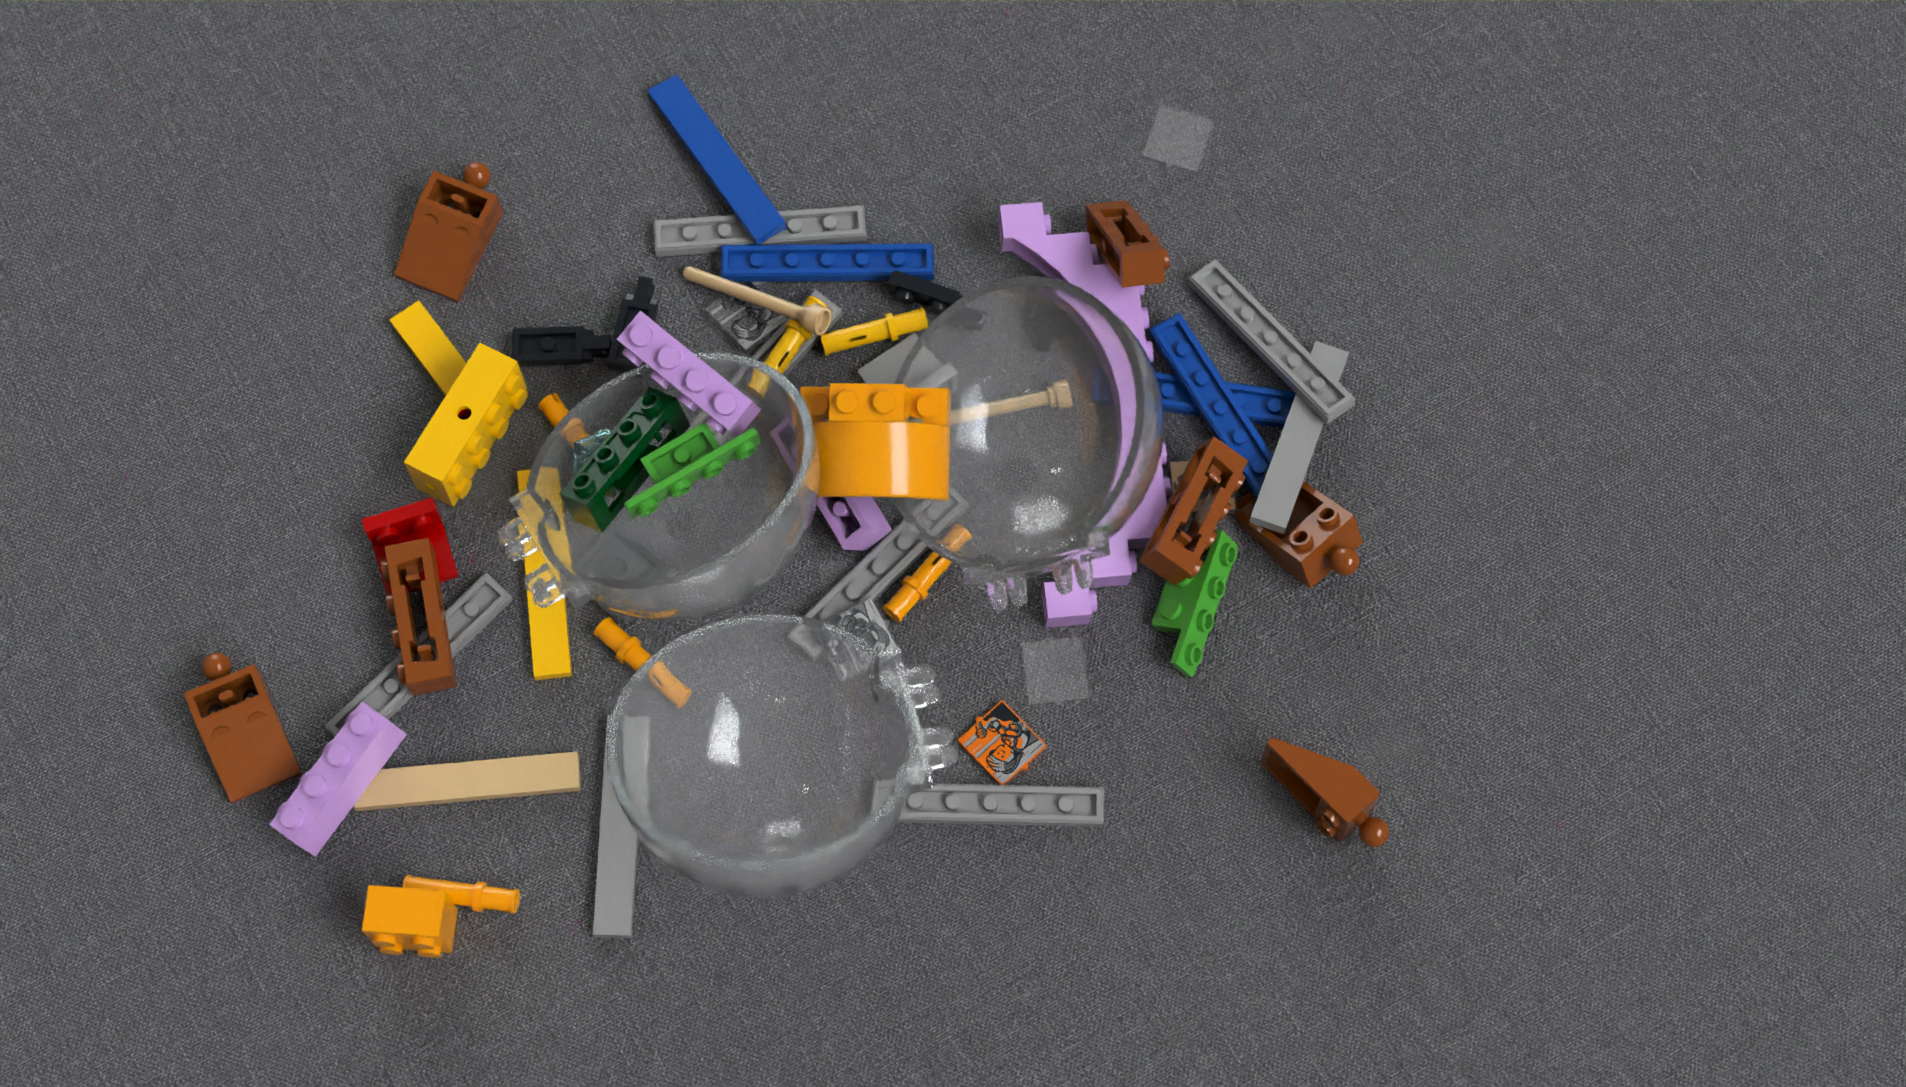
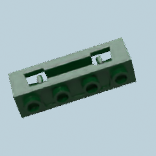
[559,387,691,533]

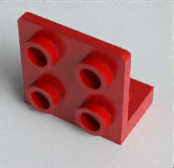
[361,497,458,594]

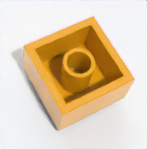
[362,885,458,958]

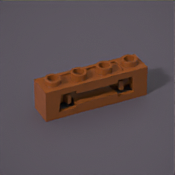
[1086,200,1170,288]
[1139,436,1248,585]
[381,538,457,696]

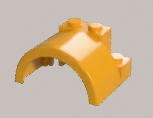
[800,383,951,501]

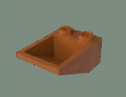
[394,162,504,303]
[1229,481,1363,589]
[184,652,302,803]
[1260,737,1389,847]

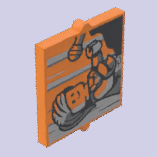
[957,700,1047,785]

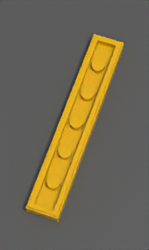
[517,467,572,681]

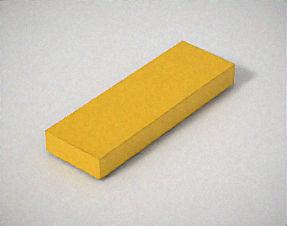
[390,300,466,396]

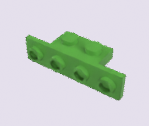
[624,422,761,519]
[1151,529,1238,677]

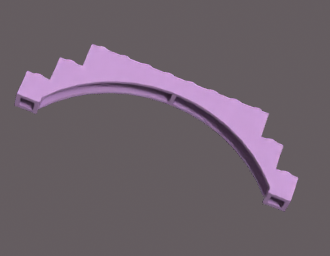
[997,202,1176,628]

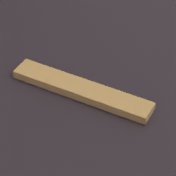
[354,751,581,811]

